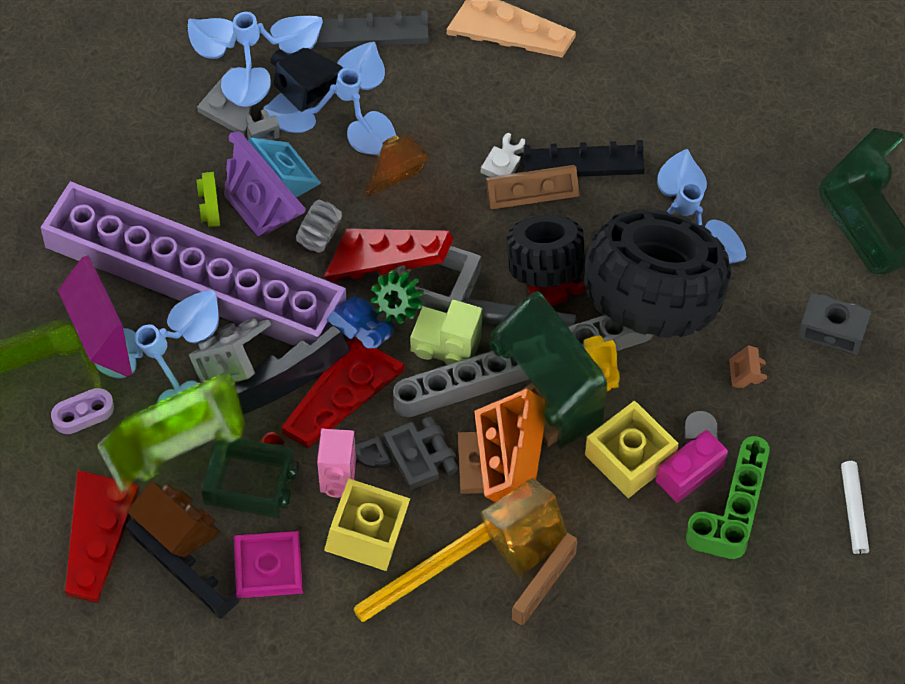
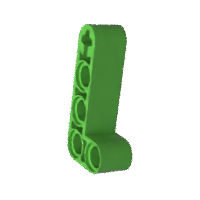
[686,436,770,559]

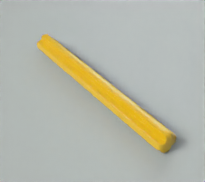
[354,505,520,622]

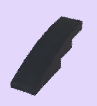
[224,326,350,416]

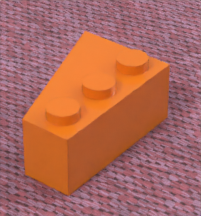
[474,388,548,508]

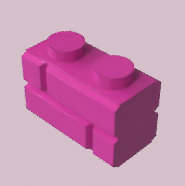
[656,430,728,503]

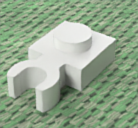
[481,133,525,177]

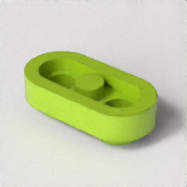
[197,172,220,228]

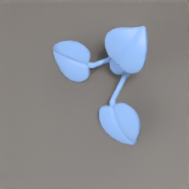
[188,12,323,107]
[263,42,396,155]
[657,149,746,264]
[92,290,219,433]

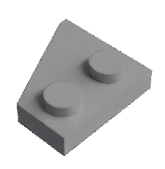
[197,67,252,137]

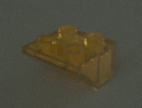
[481,478,567,577]

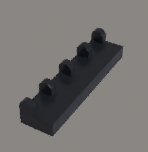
[523,140,645,177]
[125,518,239,619]

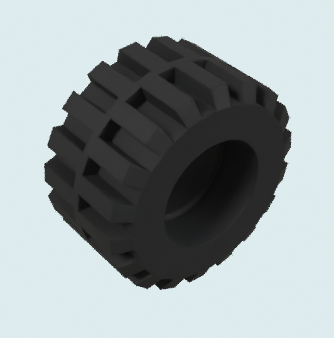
[507,214,585,287]

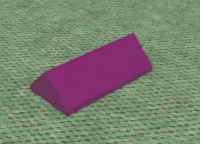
[58,255,132,377]

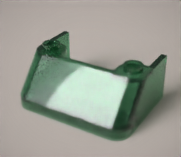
[819,128,905,275]
[489,291,607,449]

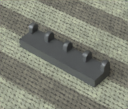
[312,10,429,48]

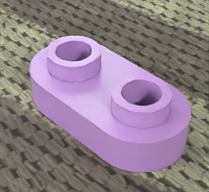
[51,388,114,434]

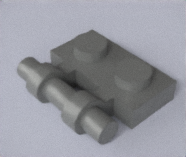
[383,417,459,491]

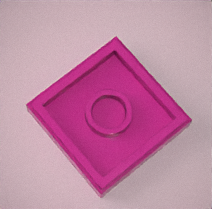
[234,531,303,598]

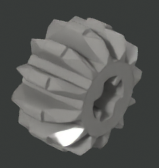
[296,200,342,253]

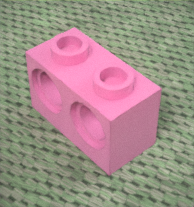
[317,429,356,498]

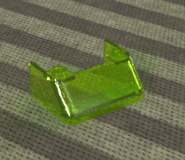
[0,319,102,389]
[97,371,246,492]

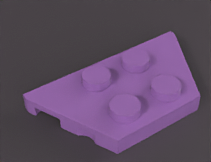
[224,131,306,236]

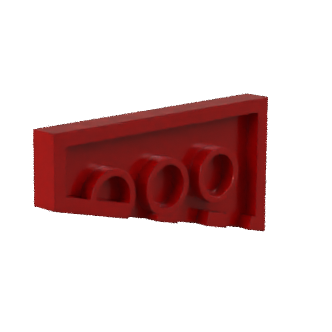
[324,229,454,283]
[281,337,405,448]
[65,470,140,603]

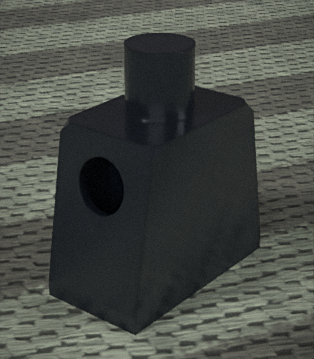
[270,48,343,112]

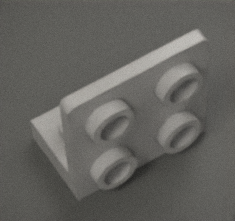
[189,318,271,388]

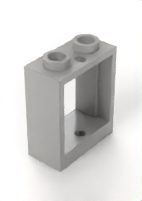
[388,246,481,313]

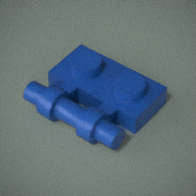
[327,295,395,348]

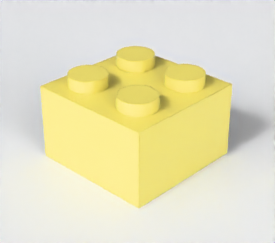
[585,400,679,498]
[324,478,410,571]

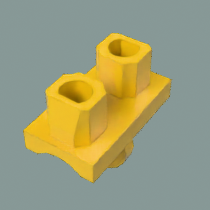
[583,335,620,395]

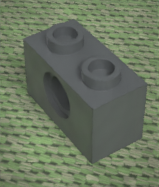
[798,293,871,355]

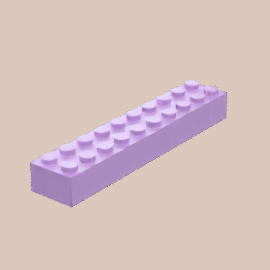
[41,181,347,346]

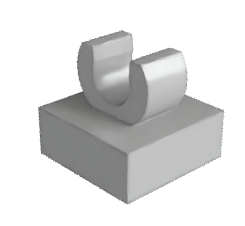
[246,109,280,140]

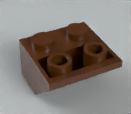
[126,481,221,557]

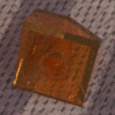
[364,135,430,197]

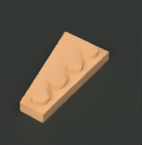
[447,0,576,58]

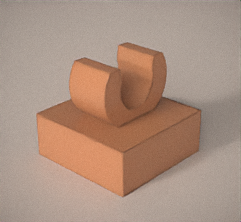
[729,345,767,388]

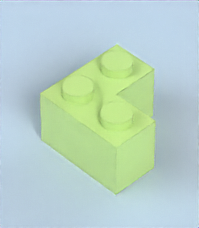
[410,299,482,365]

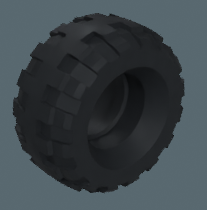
[583,209,731,338]

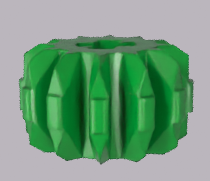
[370,270,424,323]

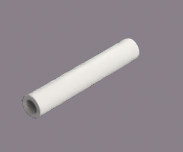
[841,461,869,554]

